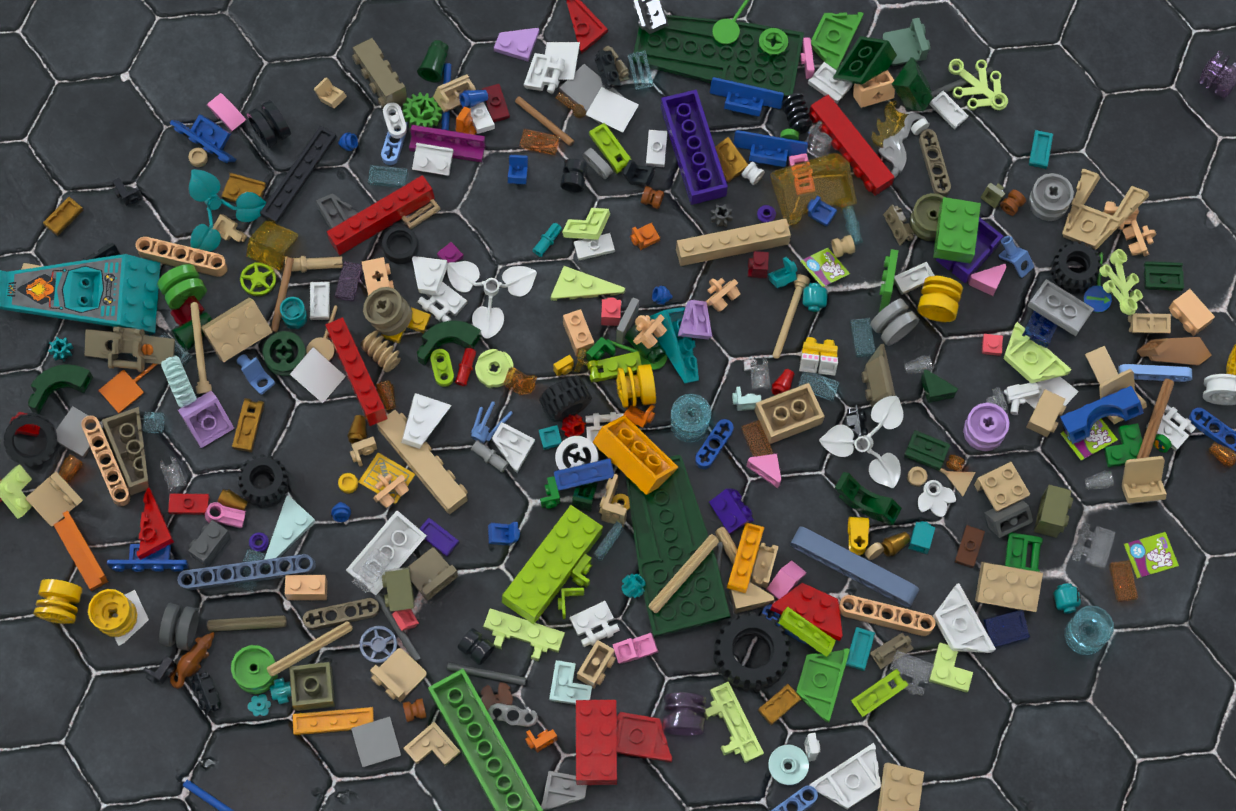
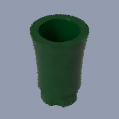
[417,40,449,83]
[171,312,212,352]
[624,325,666,364]

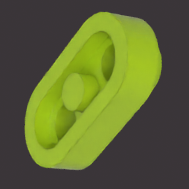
[430,349,454,387]

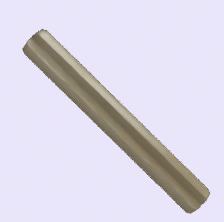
[207,615,287,632]

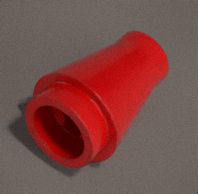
[771,369,795,396]

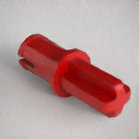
[455,348,476,386]

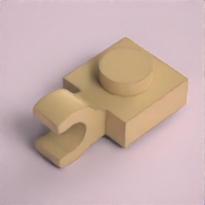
[212,214,247,242]

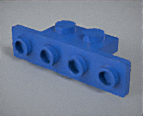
[710,77,784,117]
[170,114,236,163]
[733,130,808,167]
[107,544,189,572]

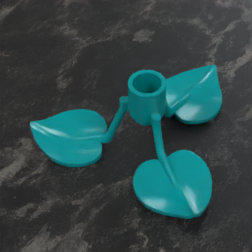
[189,169,267,252]

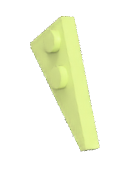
[551,266,625,301]

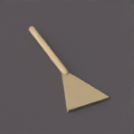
[940,468,976,497]

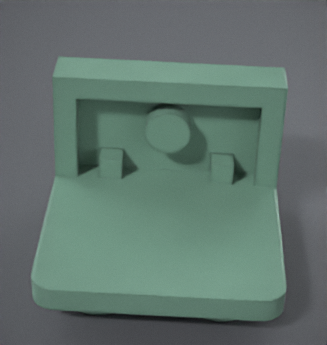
[882,18,930,66]

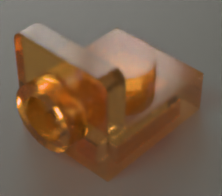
[503,367,537,395]

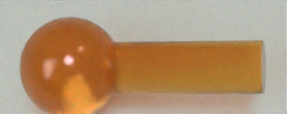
[555,92,586,118]

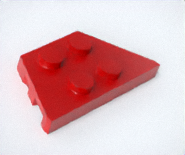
[770,583,843,641]
[617,712,672,763]

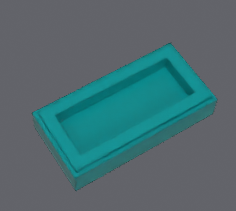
[1029,130,1053,169]
[846,627,875,671]

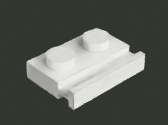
[808,62,853,104]
[412,143,454,176]

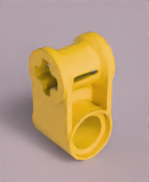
[848,517,869,556]

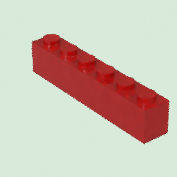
[809,94,895,196]
[327,175,435,256]
[325,317,388,426]

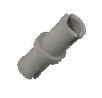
[471,440,509,473]

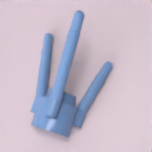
[471,401,513,444]

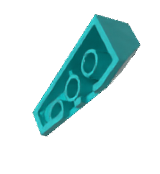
[650,307,699,383]

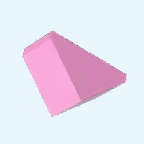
[968,264,1006,296]
[746,454,781,488]
[766,560,807,600]

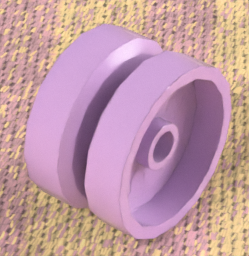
[963,403,1010,451]

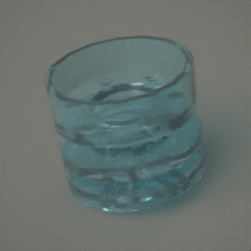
[670,394,712,442]
[1065,605,1114,655]

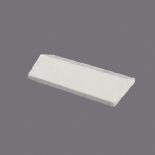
[346,511,427,595]

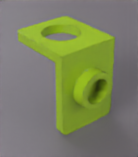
[558,588,584,619]

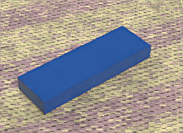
[554,458,614,491]

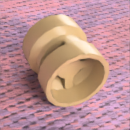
[831,235,855,257]

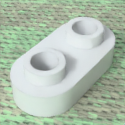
[383,103,407,138]

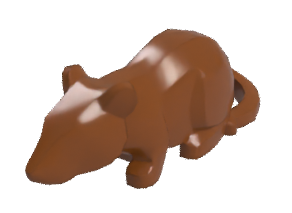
[170,632,215,689]

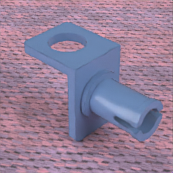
[999,236,1034,278]
[237,354,275,395]

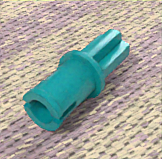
[532,223,562,257]

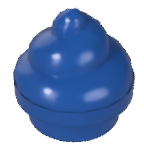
[338,132,358,151]
[652,286,673,305]
[331,502,351,522]

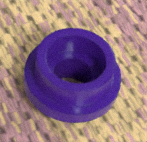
[757,205,776,223]
[249,532,269,552]

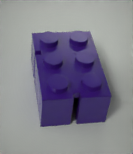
[936,217,1003,283]

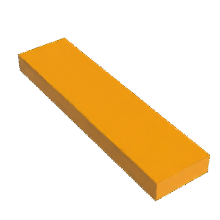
[727,523,764,593]
[293,707,374,735]

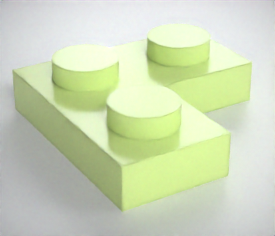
[562,208,610,240]
[0,464,32,519]
[929,643,973,693]

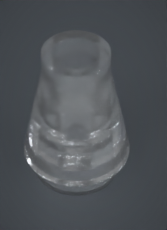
[904,355,933,374]
[1084,470,1114,490]

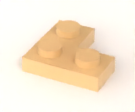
[403,722,461,766]

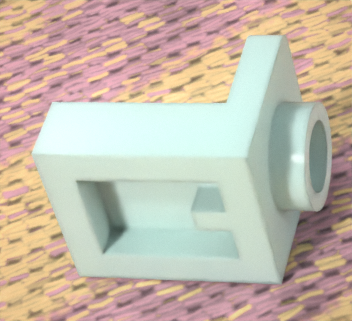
[732,387,761,411]

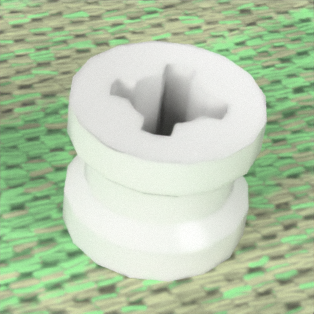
[742,162,765,185]

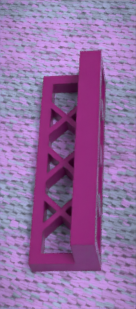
[409,125,485,162]

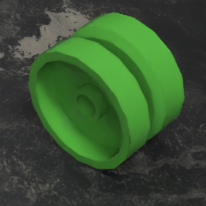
[157,264,207,310]
[231,645,278,694]

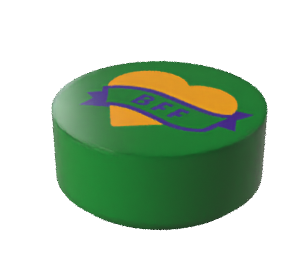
[1153,434,1172,453]

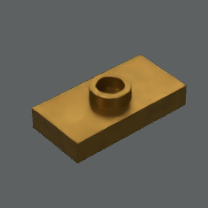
[43,197,83,236]
[758,684,801,725]

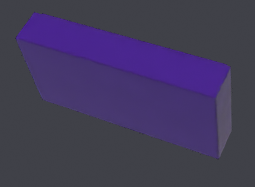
[419,518,459,557]

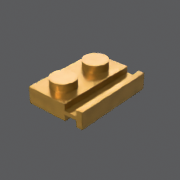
[715,137,748,183]
[221,173,266,203]

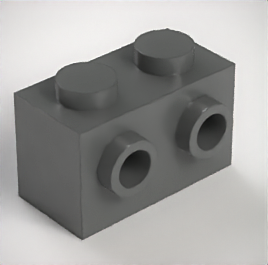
[984,500,1033,538]
[188,520,231,567]

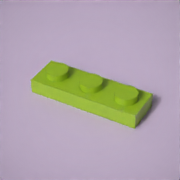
[778,607,836,657]

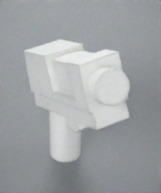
[1004,382,1041,415]

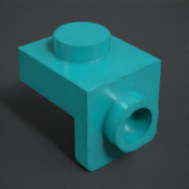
[768,257,797,288]

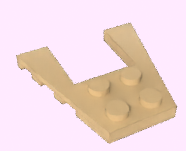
[1062,169,1149,249]

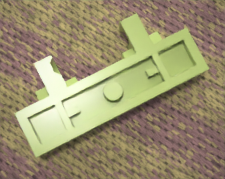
[483,608,565,661]
[703,681,764,763]

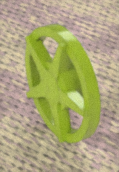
[240,263,276,296]

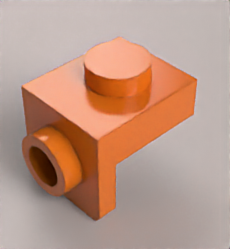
[624,405,655,428]

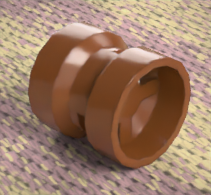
[641,186,664,209]
[1000,189,1026,216]
[403,698,427,722]

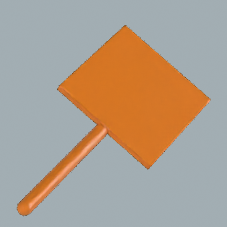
[99,363,158,413]

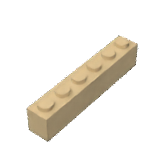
[676,219,791,266]
[377,410,468,515]

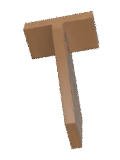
[1137,337,1212,365]

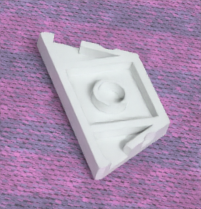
[933,583,996,653]
[809,743,881,809]

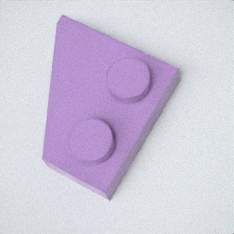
[494,28,539,61]
[678,300,712,339]

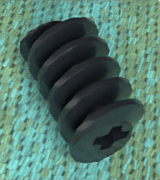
[782,93,812,134]

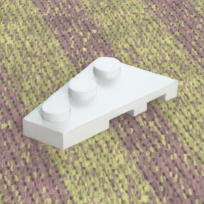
[401,393,451,449]

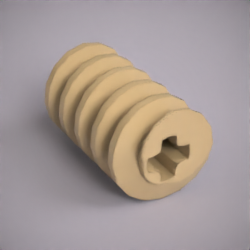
[360,330,401,372]

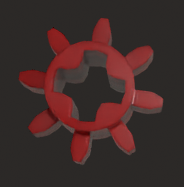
[561,414,586,437]

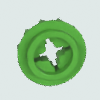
[759,28,788,56]

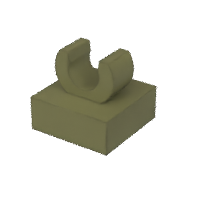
[981,183,1006,209]

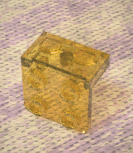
[246,221,298,270]

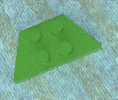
[811,12,864,71]
[796,648,850,723]

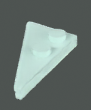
[264,495,315,570]

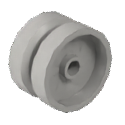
[1028,173,1074,221]
[870,299,919,346]

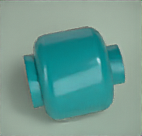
[803,283,828,312]
[1053,583,1081,614]

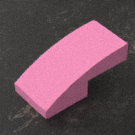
[207,93,246,132]
[613,633,658,664]

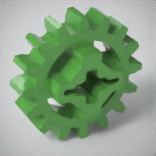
[402,92,442,128]

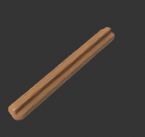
[1137,379,1174,459]

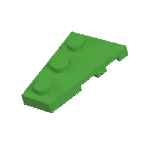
[879,249,898,312]

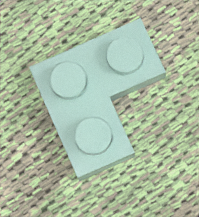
[549,660,592,705]

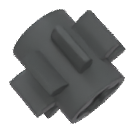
[710,204,733,228]

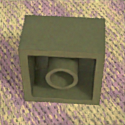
[1034,485,1073,538]
[382,567,415,612]
[289,662,335,711]

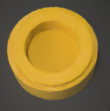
[338,473,358,494]

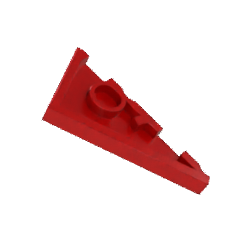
[566,0,608,53]
[137,488,174,560]

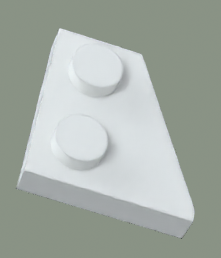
[412,256,448,295]
[492,422,535,473]

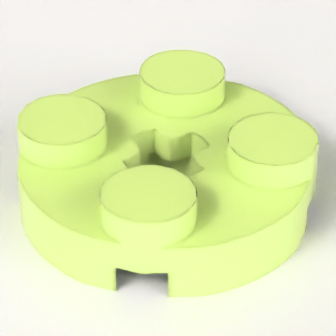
[475,349,514,388]

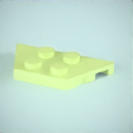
[1003,322,1071,383]

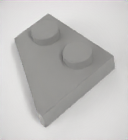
[541,771,587,811]

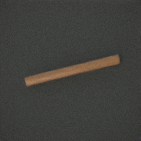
[515,96,574,146]
[271,257,294,332]

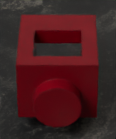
[748,251,769,278]

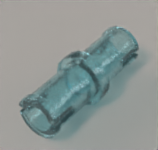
[842,206,863,245]

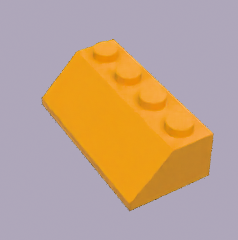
[592,415,678,495]

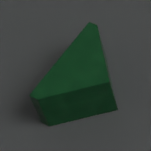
[921,369,958,403]
[572,482,598,512]

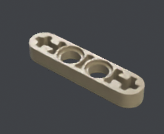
[919,129,951,197]
[303,598,379,630]

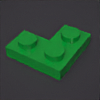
[1104,423,1143,467]

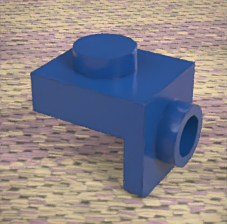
[508,155,528,184]
[807,195,837,227]
[488,522,520,546]

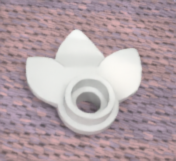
[918,480,956,517]

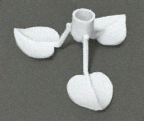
[447,261,537,339]
[819,396,903,488]

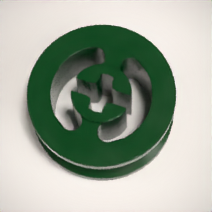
[263,331,307,376]

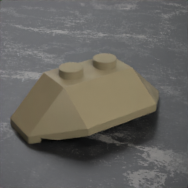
[861,344,895,408]

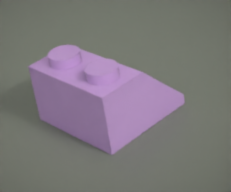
[178,391,235,448]

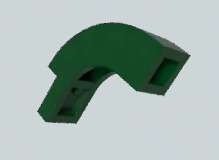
[417,321,482,366]
[28,364,93,414]
[835,472,902,525]

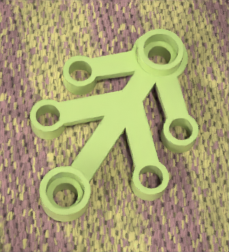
[948,59,1008,110]
[1099,249,1143,315]

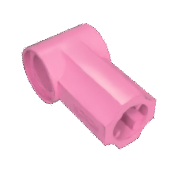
[205,502,246,528]

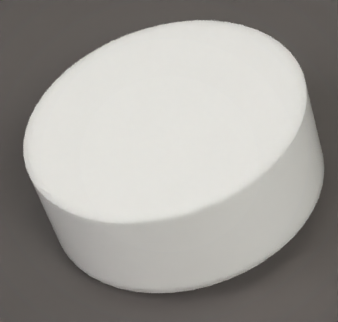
[911,118,930,135]

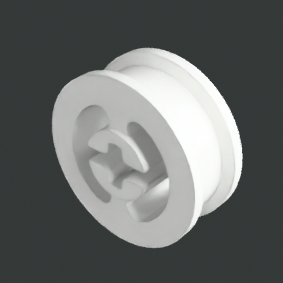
[1203,374,1236,405]
[555,436,599,470]

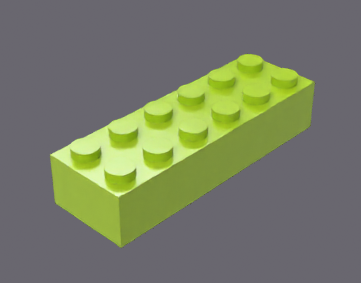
[502,505,603,625]

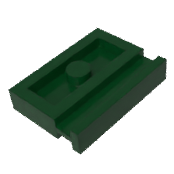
[1144,261,1184,291]
[904,430,951,471]

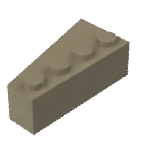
[352,38,407,108]
[102,407,149,496]

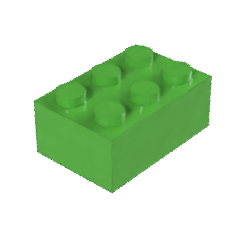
[933,197,981,264]

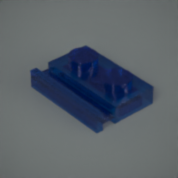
[1022,311,1058,348]
[984,609,1030,647]

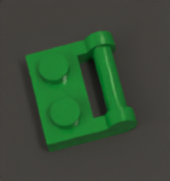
[1005,533,1043,572]

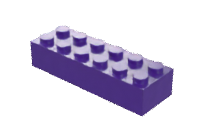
[660,89,728,205]

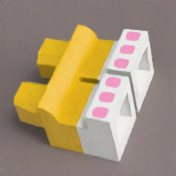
[799,337,838,376]

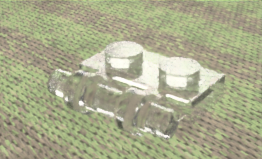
[1072,523,1116,570]
[887,650,934,696]

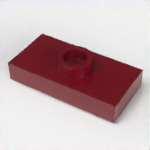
[482,84,510,122]

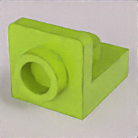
[571,554,592,588]

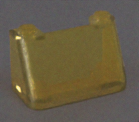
[770,153,857,225]

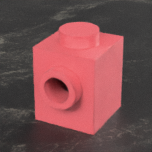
[601,298,621,326]

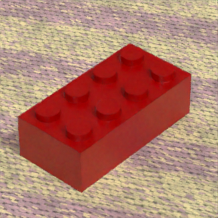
[576,700,617,785]

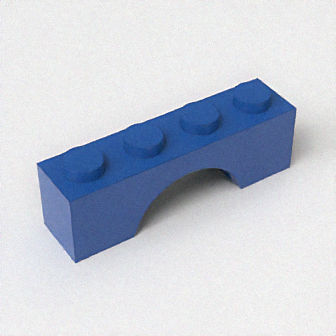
[1060,386,1144,444]

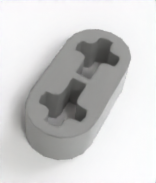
[582,148,613,179]

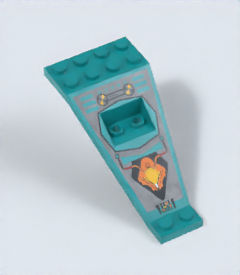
[0,254,160,335]

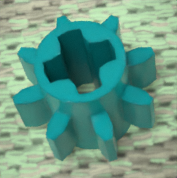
[48,337,73,361]
[622,574,645,598]
[270,678,292,704]

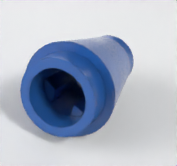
[459,90,488,108]

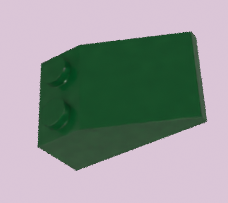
[833,36,897,85]

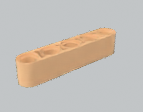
[136,237,228,277]
[81,416,130,506]
[839,595,935,636]

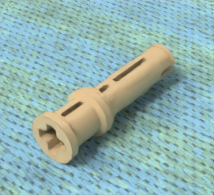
[285,256,343,273]

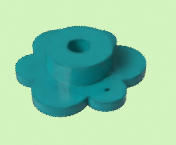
[248,694,271,716]

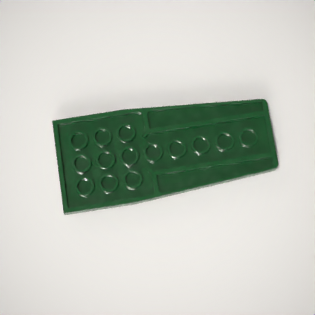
[632,15,804,98]
[626,455,731,638]

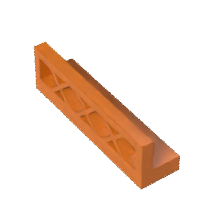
[54,510,109,591]

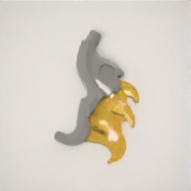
[872,101,926,179]

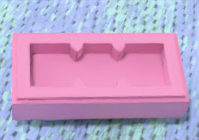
[800,38,815,79]

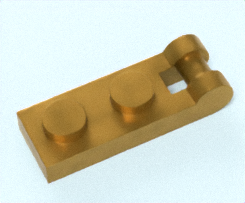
[232,398,264,452]

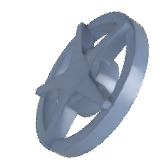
[360,626,397,663]

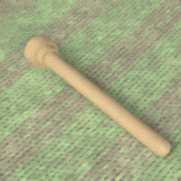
[773,274,810,359]
[191,302,212,394]

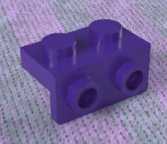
[709,489,754,534]

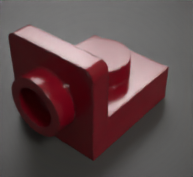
[170,296,205,326]

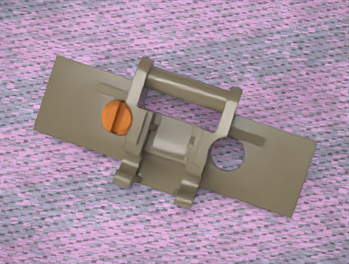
[85,327,175,372]

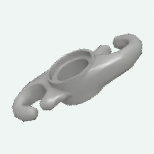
[488,703,538,727]

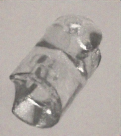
[750,356,770,390]
[160,456,187,492]

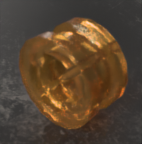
[946,455,965,472]

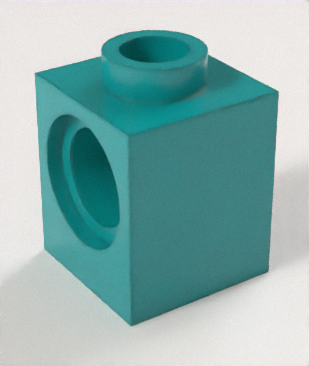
[908,521,935,554]

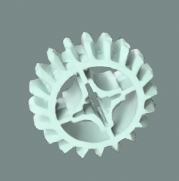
[161,356,197,408]

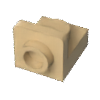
[350,437,377,467]

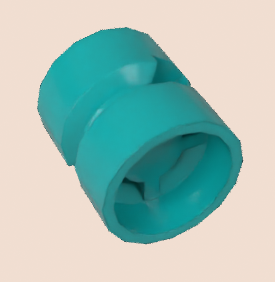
[280,297,307,329]

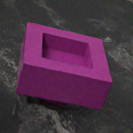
[437,242,464,263]

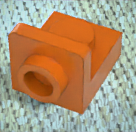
[456,106,477,135]
[630,223,660,250]
[525,729,557,752]

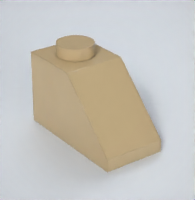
[729,582,774,613]

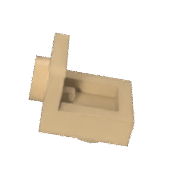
[314,78,347,108]

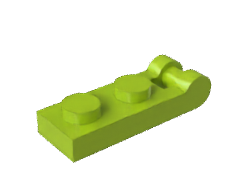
[589,123,631,174]
[587,351,642,382]
[851,669,909,717]

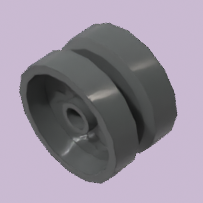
[159,602,199,651]

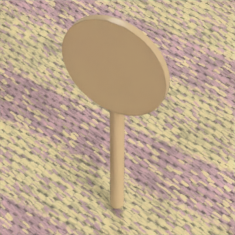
[306,305,338,361]

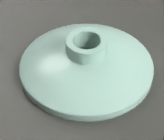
[768,745,809,785]

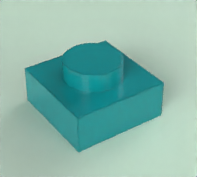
[539,425,562,450]

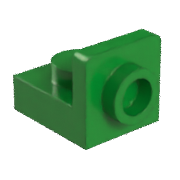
[586,337,616,361]
[540,476,560,509]

